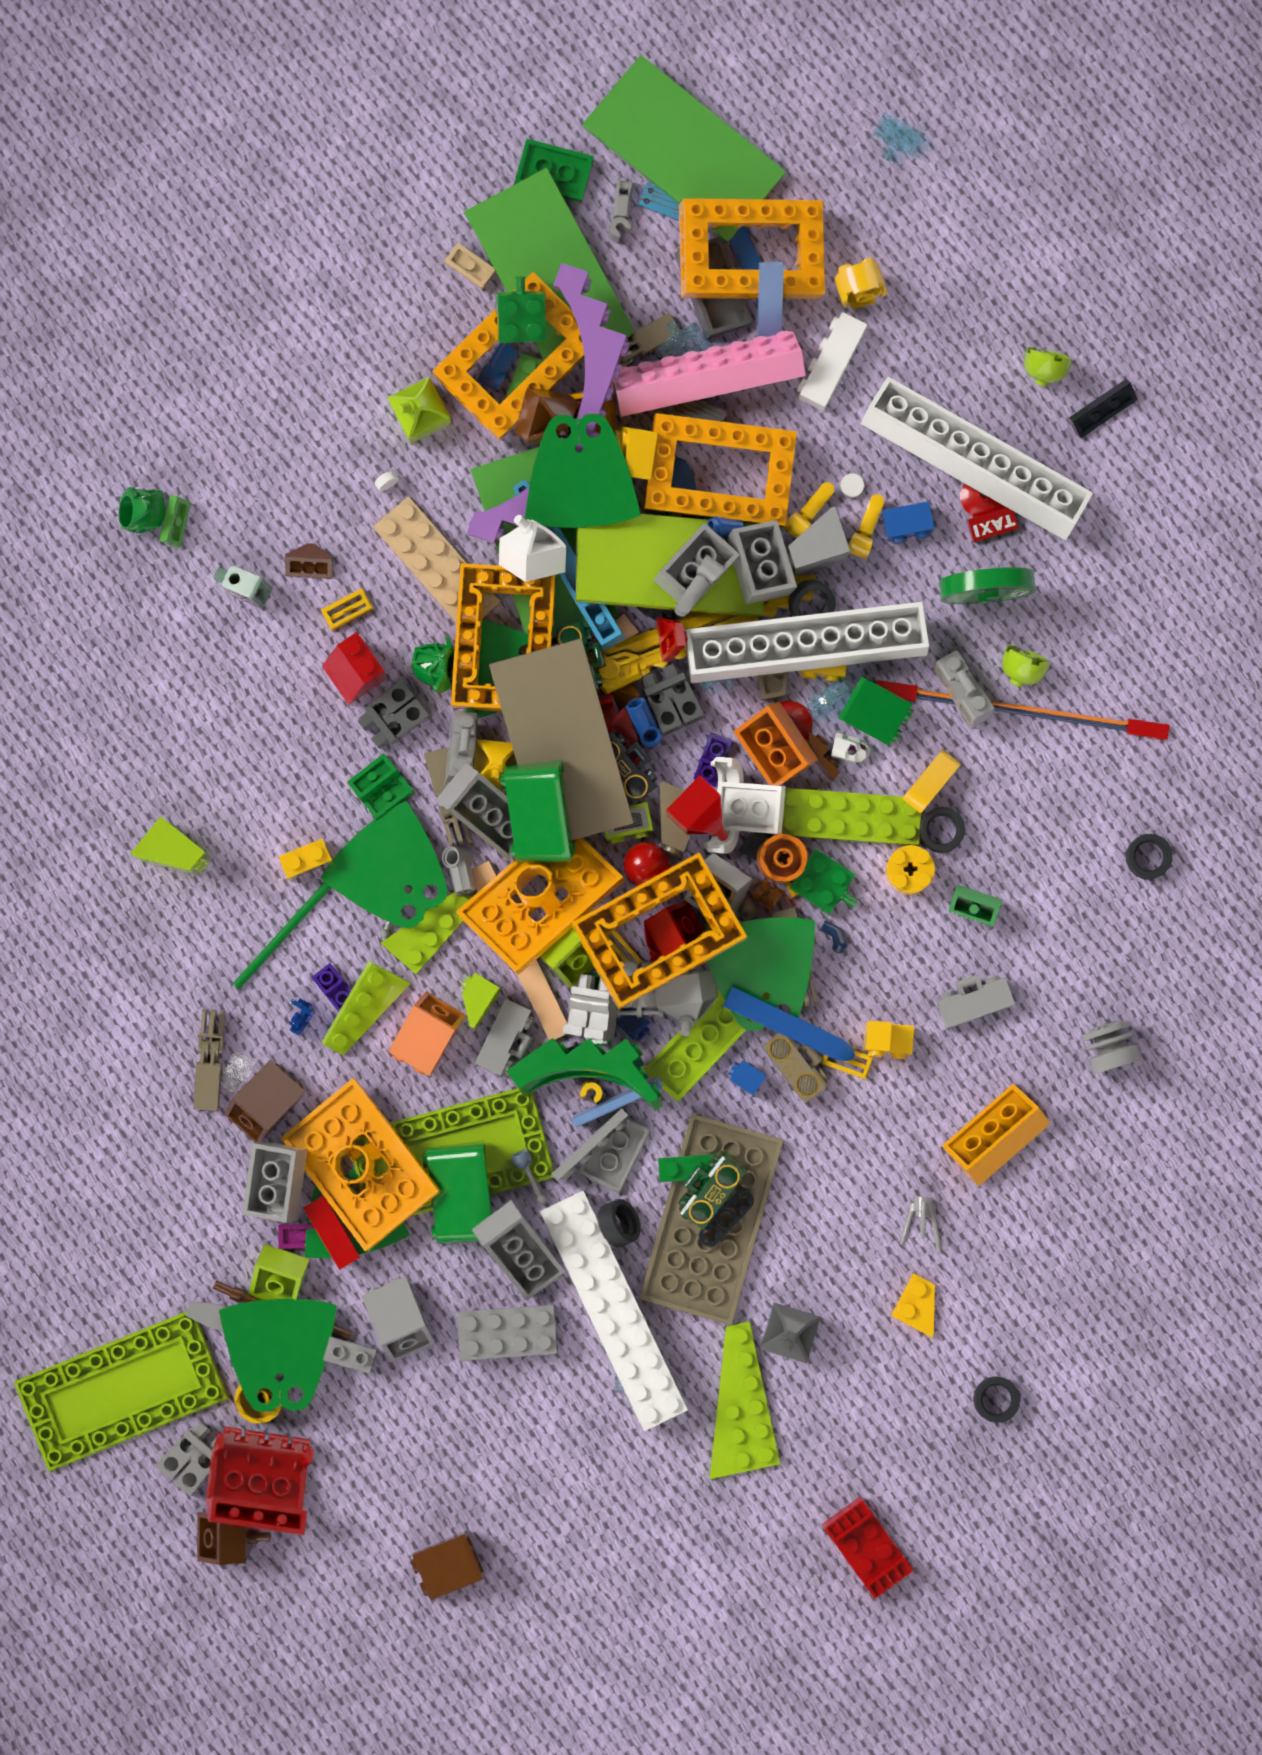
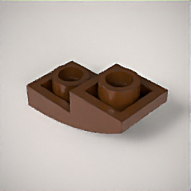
[807,733,840,781]

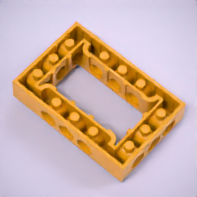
[679,198,825,299]
[432,272,585,442]
[643,413,797,527]
[451,563,557,712]
[572,853,747,1009]

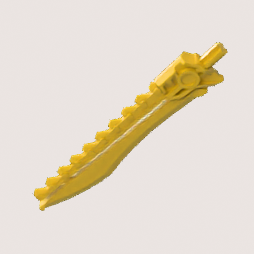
[588,574,816,694]

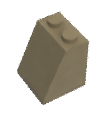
[660,781,692,858]

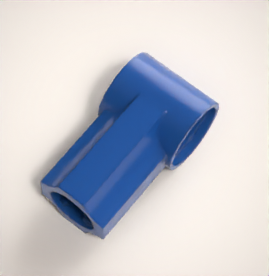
[477,343,518,392]
[625,698,662,747]

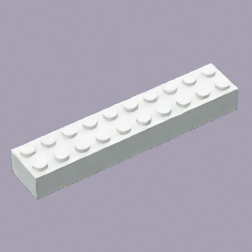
[860,377,1093,541]
[686,602,929,683]
[540,1191,688,1431]

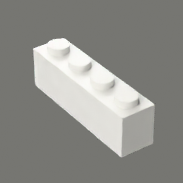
[797,312,867,411]

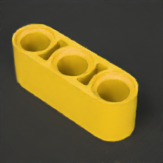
[902,749,961,814]

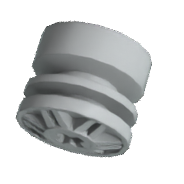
[1081,1021,1142,1074]

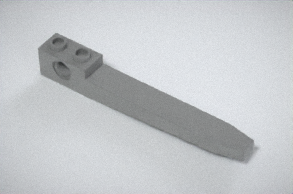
[186,1302,378,1374]

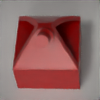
[666,775,728,842]
[644,901,705,961]

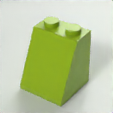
[130,816,210,875]

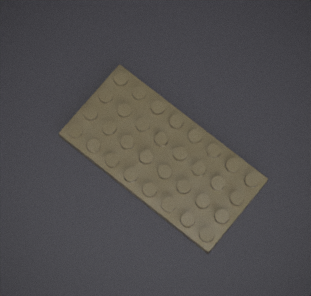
[639,1113,783,1326]

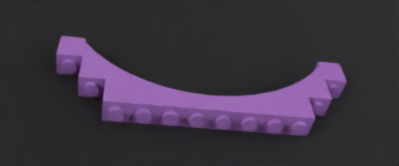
[467,263,630,545]

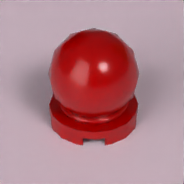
[623,842,678,887]

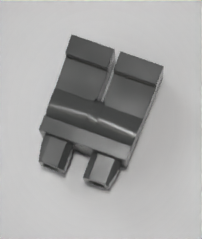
[643,663,704,737]
[358,679,431,749]

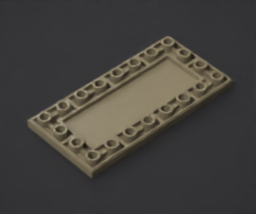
[489,638,634,841]

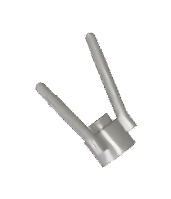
[900,1197,941,1254]

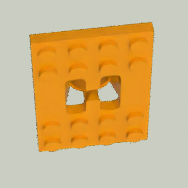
[456,838,625,975]
[281,1078,441,1251]

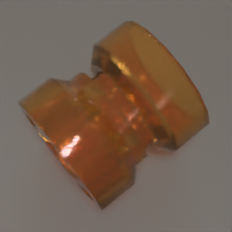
[751,879,784,912]

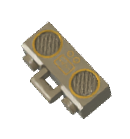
[762,1033,829,1104]

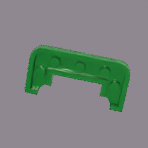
[500,760,576,862]
[422,1141,492,1244]

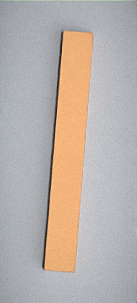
[471,861,567,1040]

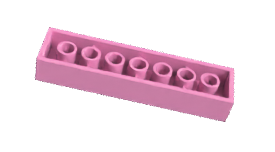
[612,331,806,417]

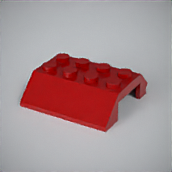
[206,1426,314,1536]

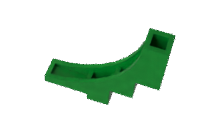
[507,1038,663,1111]

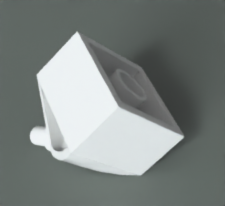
[499,515,566,582]

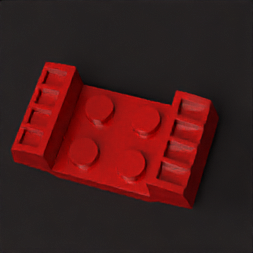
[821,1496,914,1600]

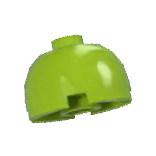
[1024,346,1073,387]
[1001,644,1051,687]

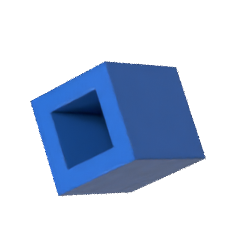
[728,1060,766,1096]

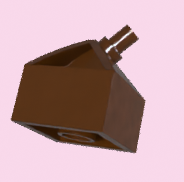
[515,387,580,444]
[197,1512,271,1565]

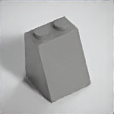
[787,507,850,575]
[362,1277,435,1362]

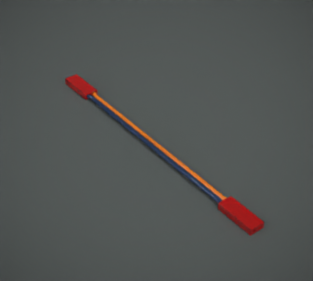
[876,680,1170,740]

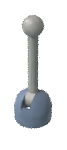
[510,1149,546,1205]

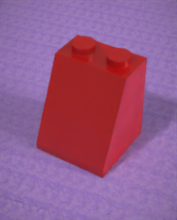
[322,632,388,705]

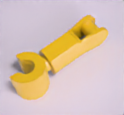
[782,482,835,539]
[848,494,884,559]

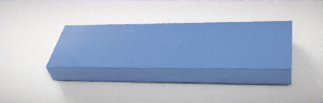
[757,261,784,337]
[572,1076,663,1127]

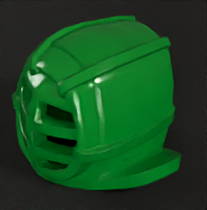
[118,487,165,534]
[411,636,455,693]

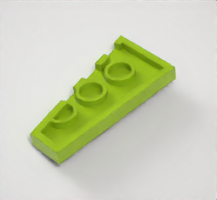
[381,892,472,975]
[321,960,411,1055]

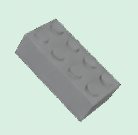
[435,763,514,860]
[472,1200,565,1301]
[457,1304,557,1361]

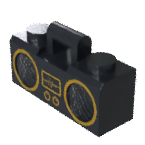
[609,730,658,805]

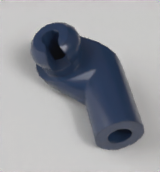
[820,920,848,954]

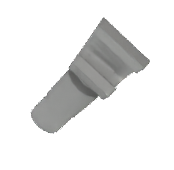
[608,178,632,244]
[675,554,725,617]

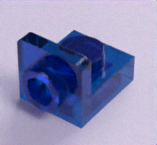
[289,998,315,1036]
[616,1008,650,1040]

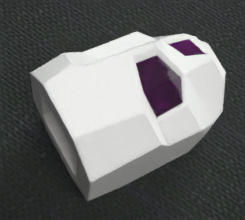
[830,733,871,763]

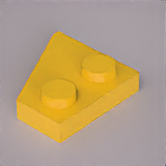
[891,1273,935,1338]

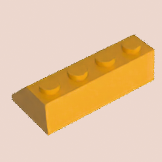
[942,1084,1050,1187]

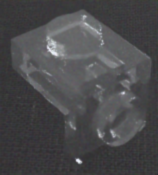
[220,1051,256,1093]

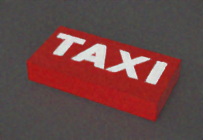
[966,507,1019,542]

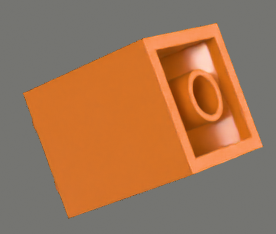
[388,991,467,1076]

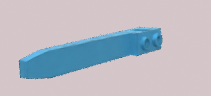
[513,479,626,651]

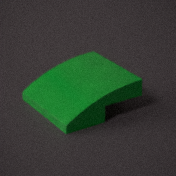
[347,753,415,820]

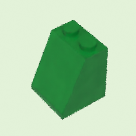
[838,676,914,746]

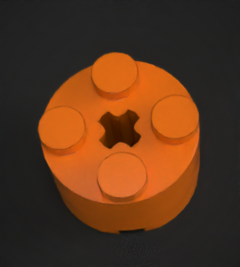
[757,834,808,883]

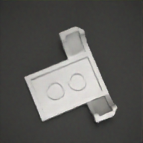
[704,757,786,854]

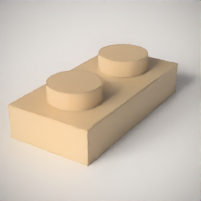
[444,243,495,290]

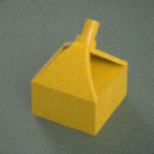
[474,740,517,793]

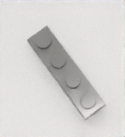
[552,1108,628,1181]

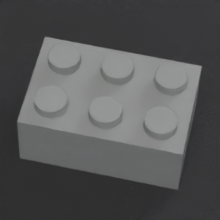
[726,520,797,605]
[653,523,740,608]
[242,1141,308,1223]

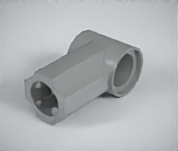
[442,846,476,895]

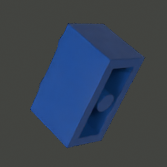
[881,501,935,544]

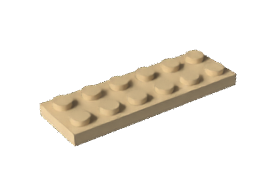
[373,496,501,623]

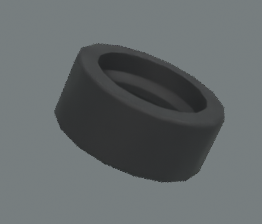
[788,579,836,617]
[920,807,965,853]
[1126,834,1172,879]
[598,1199,641,1247]
[973,1376,1020,1423]

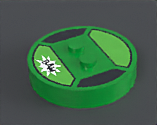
[939,567,1036,605]

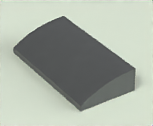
[674,237,753,341]

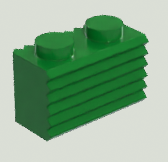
[948,885,1003,927]

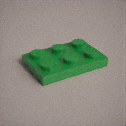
[514,138,594,203]

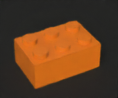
[733,701,818,786]

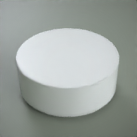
[375,471,399,492]
[840,473,864,498]

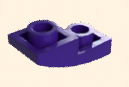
[693,732,733,787]
[311,963,351,1012]

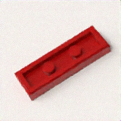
[303,1196,360,1270]

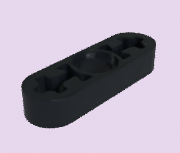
[699,1190,754,1247]

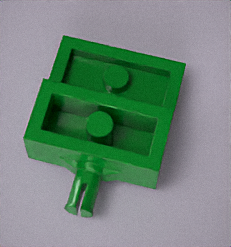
[495,276,546,343]
[789,849,858,916]

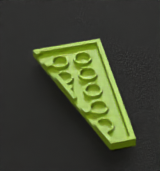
[709,1321,780,1479]

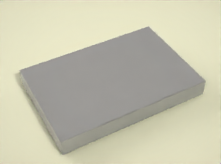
[577,1111,651,1194]

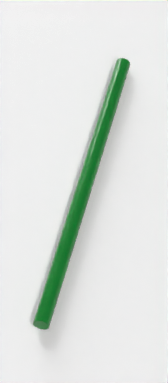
[232,882,332,990]

